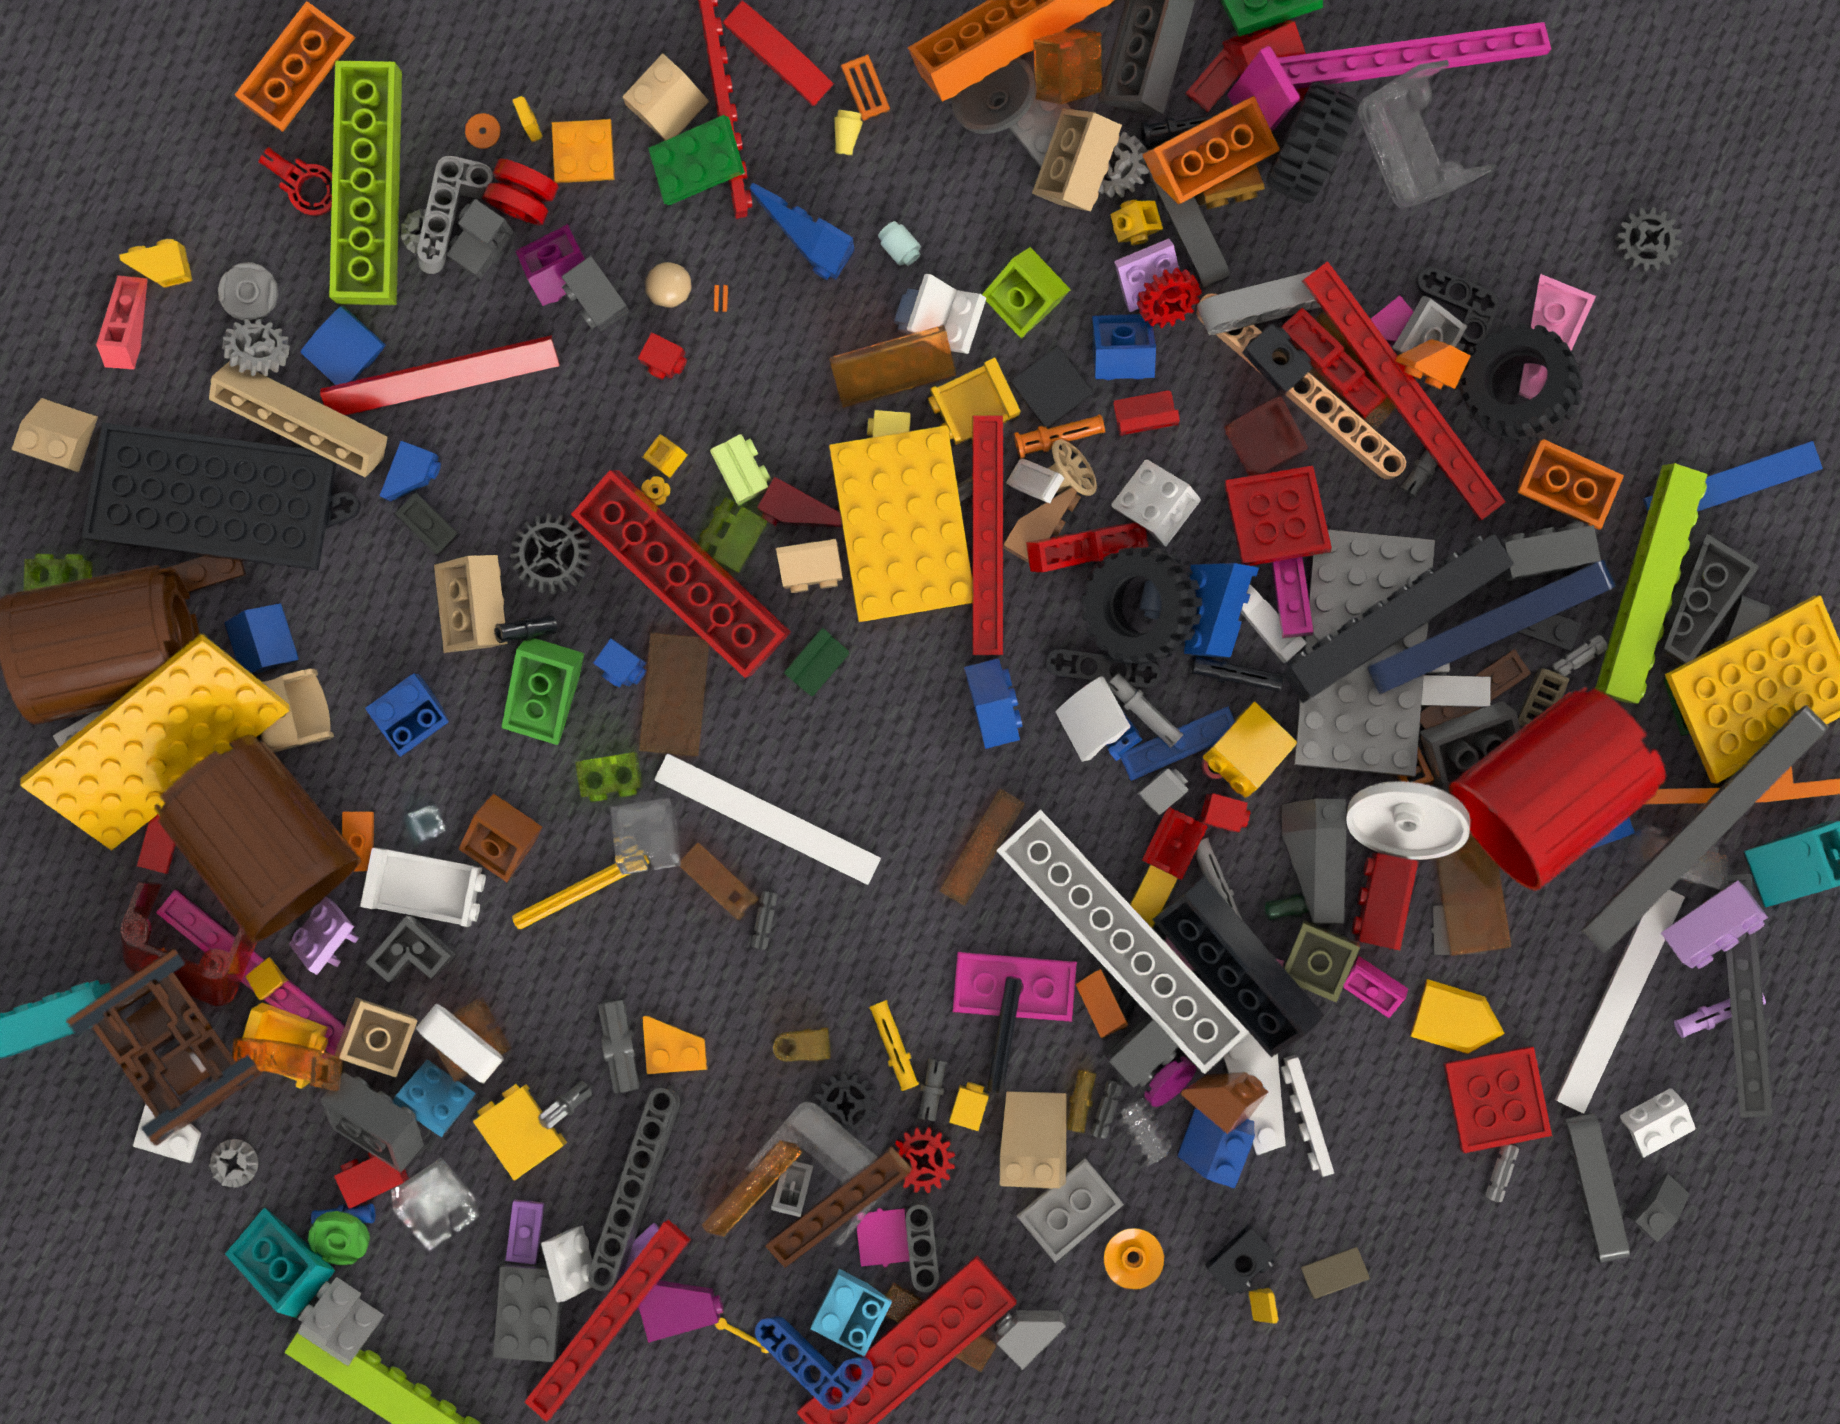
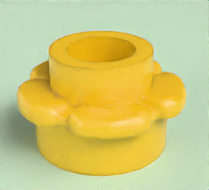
[641,476,670,506]

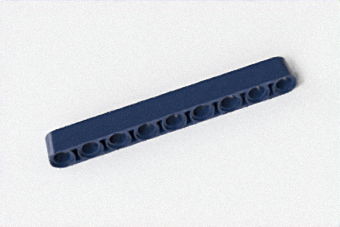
[1367,559,1616,695]

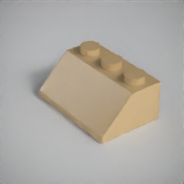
[434,555,508,653]

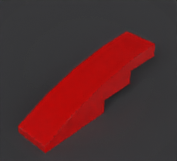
[722,0,834,106]
[1281,308,1386,419]

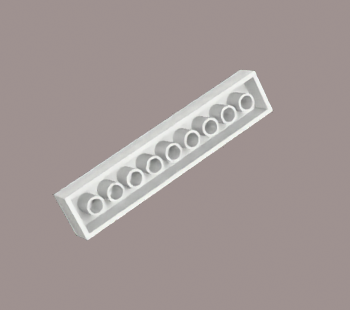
[996,809,1249,1074]

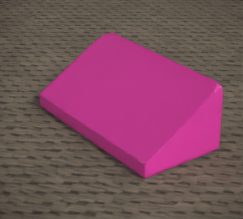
[1343,956,1408,1018]

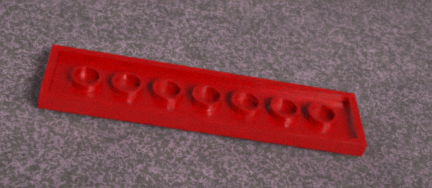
[797,1255,1017,1424]

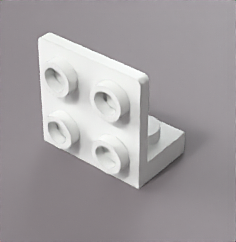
[907,274,986,354]
[1112,460,1201,547]

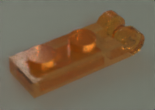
[678,842,759,920]

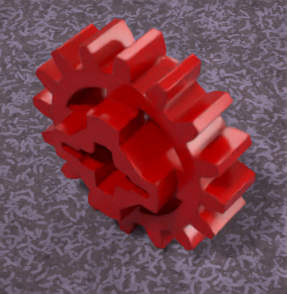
[1136,268,1202,328]
[895,1127,955,1193]

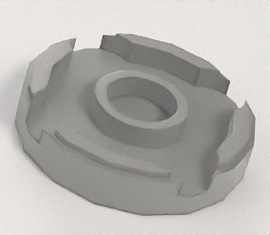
[218,262,278,321]

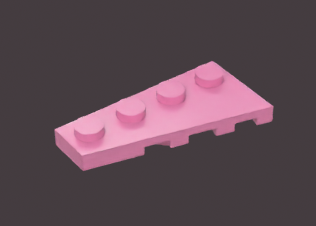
[1518,274,1596,400]

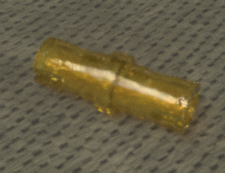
[1066,1069,1097,1133]

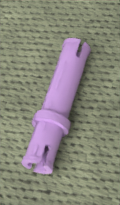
[1674,993,1766,1038]

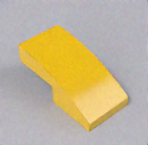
[1130,865,1178,928]

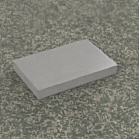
[1016,1158,1124,1262]

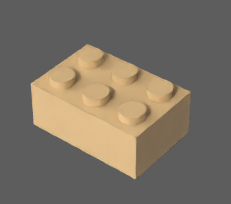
[1032,108,1122,212]

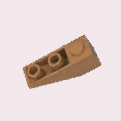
[1003,487,1081,563]

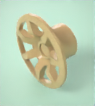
[1048,439,1097,496]

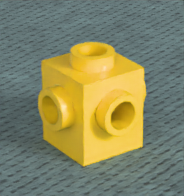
[1110,200,1163,245]

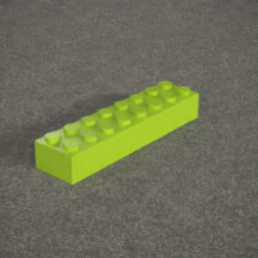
[329,61,402,305]

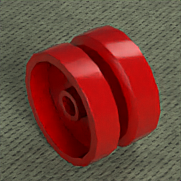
[482,158,559,226]

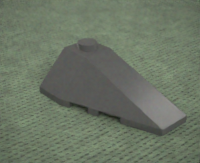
[1281,799,1346,924]

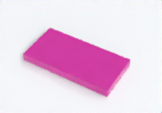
[1227,46,1300,132]
[953,952,1077,1022]

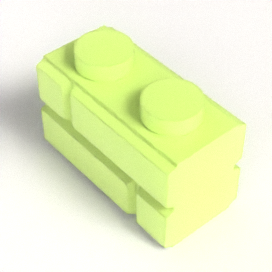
[710,434,772,506]

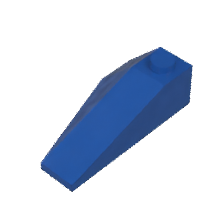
[750,183,855,280]

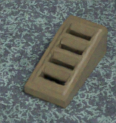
[1518,668,1570,727]

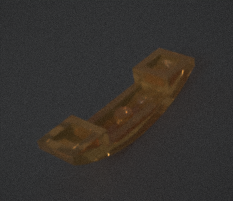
[232,1038,342,1091]

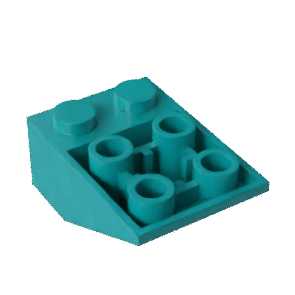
[1744,821,1840,907]

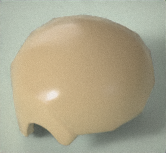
[645,262,691,308]

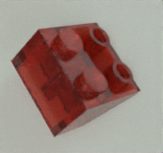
[1224,395,1308,476]

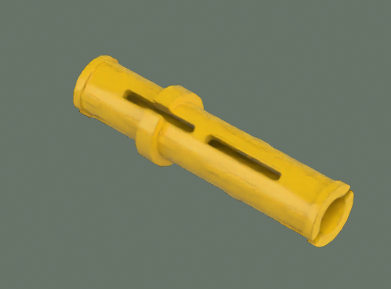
[869,1000,919,1091]

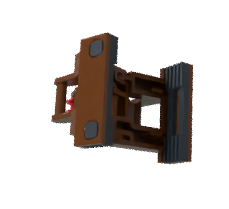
[66,948,262,1146]

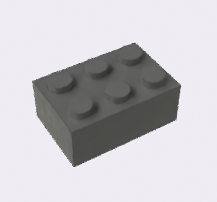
[1498,522,1601,583]
[1419,701,1521,794]
[320,1072,424,1173]
[493,1261,562,1362]

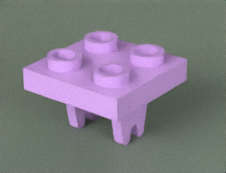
[1114,239,1179,312]
[289,896,359,975]

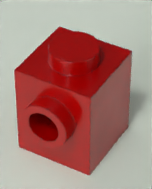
[638,332,687,380]

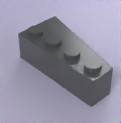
[1661,534,1759,666]

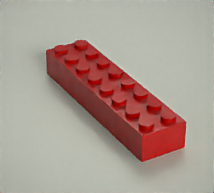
[571,470,791,678]

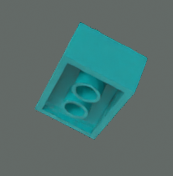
[225,1208,335,1318]

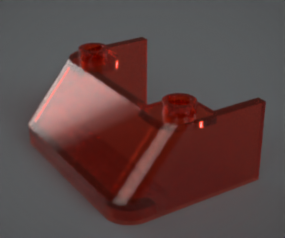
[120,882,257,1006]

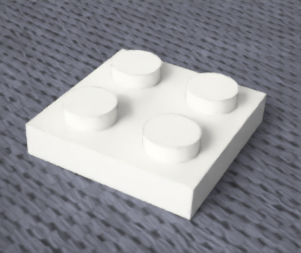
[541,1226,592,1302]

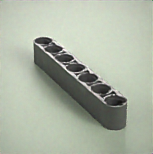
[588,1088,680,1291]

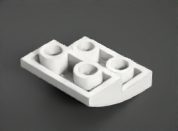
[1055,676,1131,762]

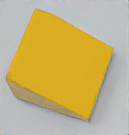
[642,434,687,478]
[246,957,288,1000]
[1249,1288,1278,1323]

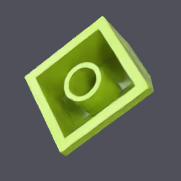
[982,247,1071,338]

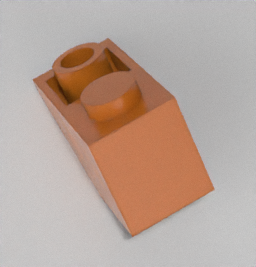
[1396,339,1470,389]

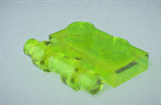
[698,497,768,573]

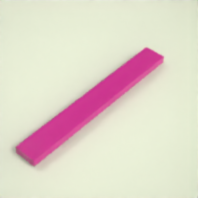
[156,889,345,1062]

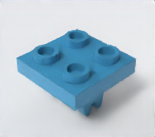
[393,1060,476,1137]

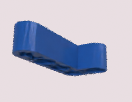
[755,1316,874,1410]

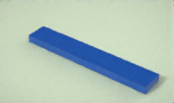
[1643,441,1823,513]

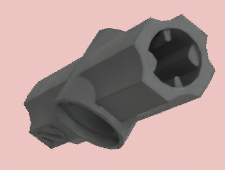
[598,999,640,1093]

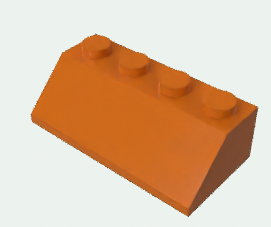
[235,1,355,132]
[1142,96,1280,205]

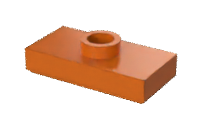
[342,812,374,871]

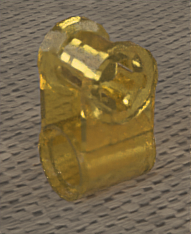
[773,1027,831,1062]

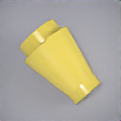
[834,110,863,155]

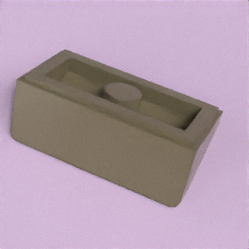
[1301,1247,1370,1299]

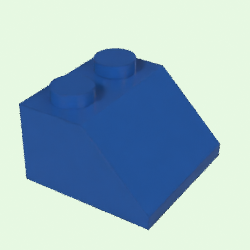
[1092,314,1156,380]
[1178,1107,1255,1189]

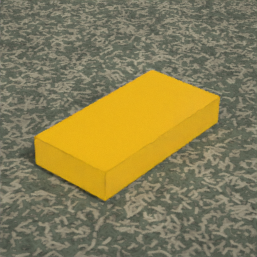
[513,96,542,142]

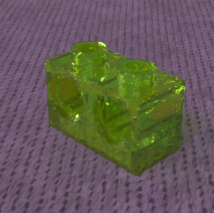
[23,554,93,591]
[575,752,643,802]

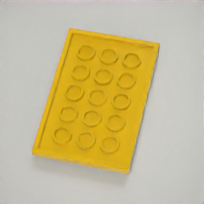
[829,425,972,622]
[1665,596,1840,783]

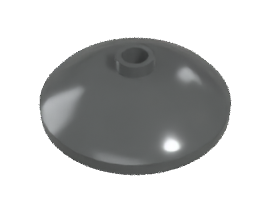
[952,57,1037,134]

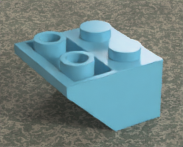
[811,1269,892,1357]

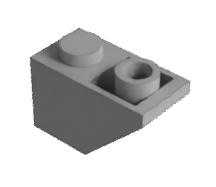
[1137,768,1189,815]

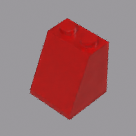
[1222,20,1309,102]

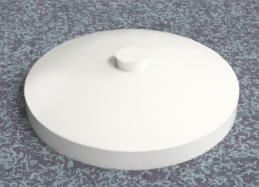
[1346,782,1470,860]

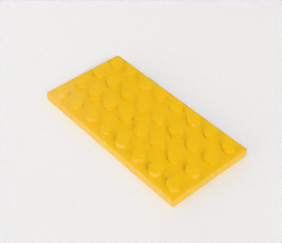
[20,634,290,851]

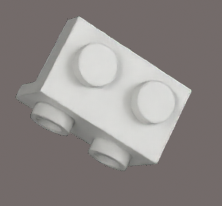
[1620,1088,1696,1158]

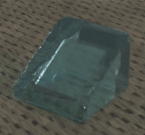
[403,804,447,846]

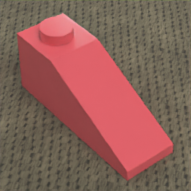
[96,276,147,370]

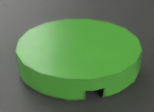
[308,1211,370,1265]

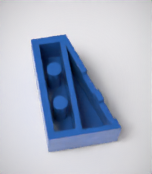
[1184,563,1259,657]

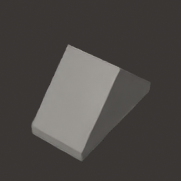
[771,1159,813,1217]

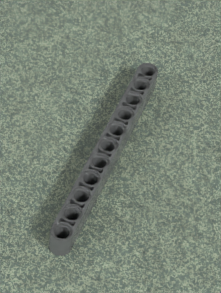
[1581,705,1829,953]

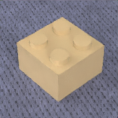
[335,997,418,1077]

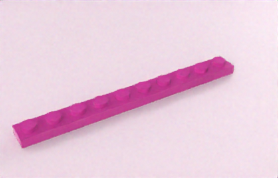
[1277,22,1551,89]

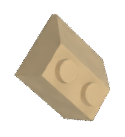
[623,53,709,141]
[11,398,98,473]
[776,539,843,593]

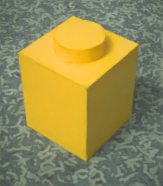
[949,1082,989,1131]

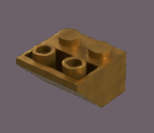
[1196,164,1265,210]

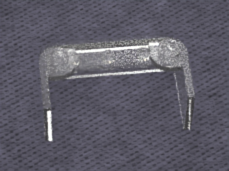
[1358,60,1492,209]
[743,1102,883,1247]

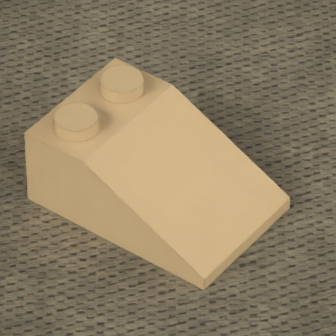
[1000,1091,1066,1189]

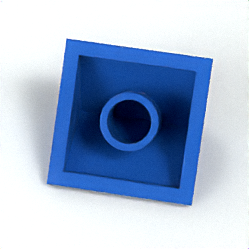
[224,603,299,675]

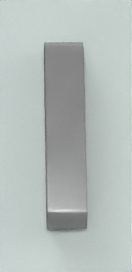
[1197,270,1321,335]

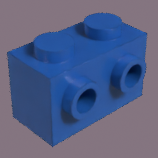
[593,639,647,688]

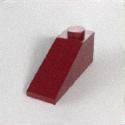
[757,477,842,527]

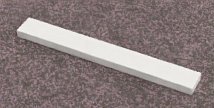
[654,754,881,885]
[1555,890,1685,1114]

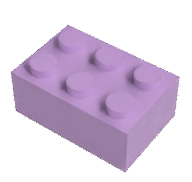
[1661,881,1768,969]

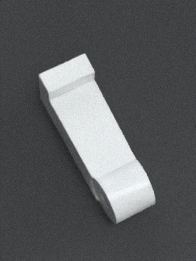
[1241,584,1307,663]

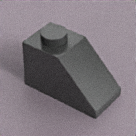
[1626,1173,1690,1243]

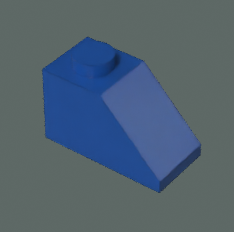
[380,441,441,501]

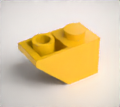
[119,239,192,287]

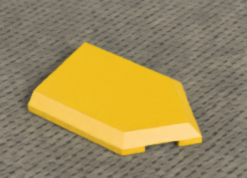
[1410,979,1505,1054]

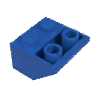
[365,673,449,757]

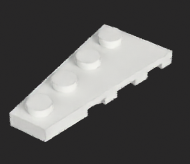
[1223,1030,1286,1155]

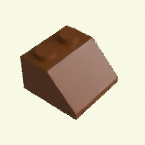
[459,793,542,882]
[1181,1072,1269,1134]

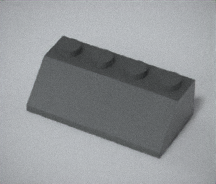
[1098,0,1195,115]

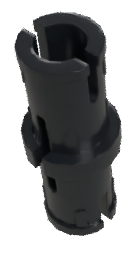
[494,615,557,643]

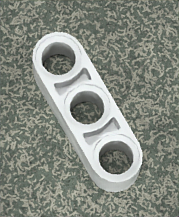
[416,1004,504,1083]

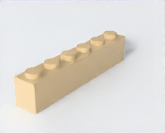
[209,361,388,477]

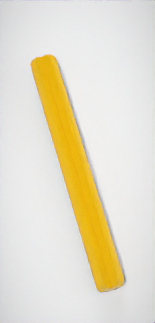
[512,851,649,929]

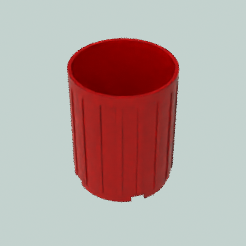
[1449,687,1665,891]

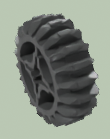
[510,513,592,594]

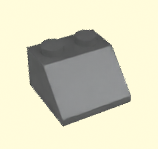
[995,1310,1066,1370]

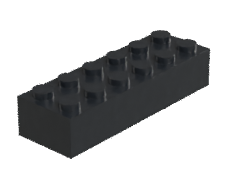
[1152,877,1324,1057]

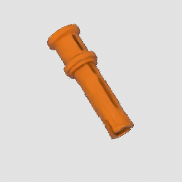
[1013,415,1105,459]

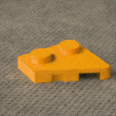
[643,1016,707,1074]

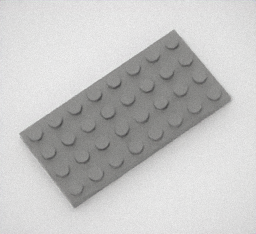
[1294,530,1435,777]

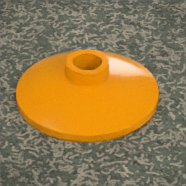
[1104,1228,1164,1289]

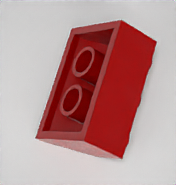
[1351,853,1418,951]

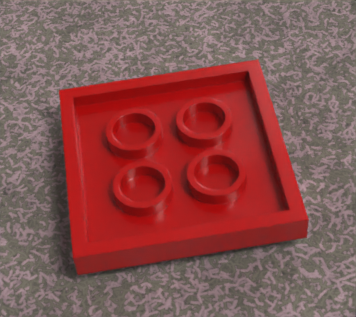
[1224,466,1332,566]
[1443,1046,1552,1153]

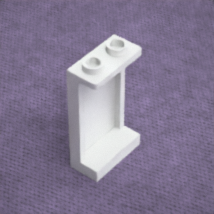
[360,847,486,927]

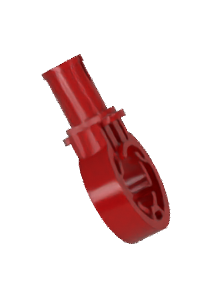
[258,147,332,216]

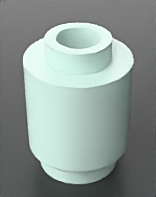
[878,221,921,266]

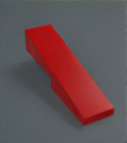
[1026,522,1148,572]

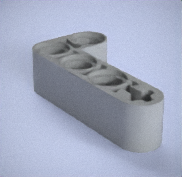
[417,156,493,274]

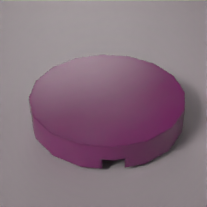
[1145,1056,1197,1107]

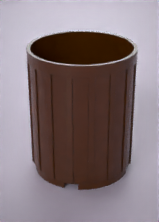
[0,565,200,725]
[154,735,361,943]

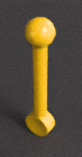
[715,1317,769,1353]

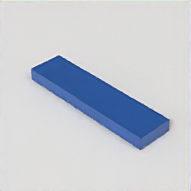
[1121,707,1235,781]

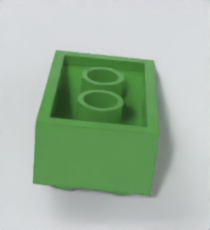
[501,638,584,745]

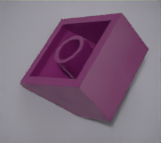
[515,224,586,306]

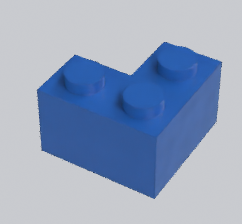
[964,658,1023,749]

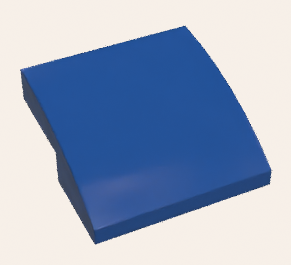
[300,306,386,385]

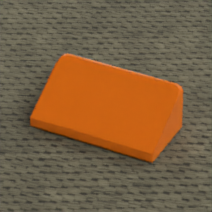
[1076,969,1128,1038]

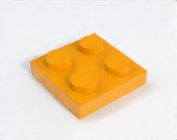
[552,119,615,183]

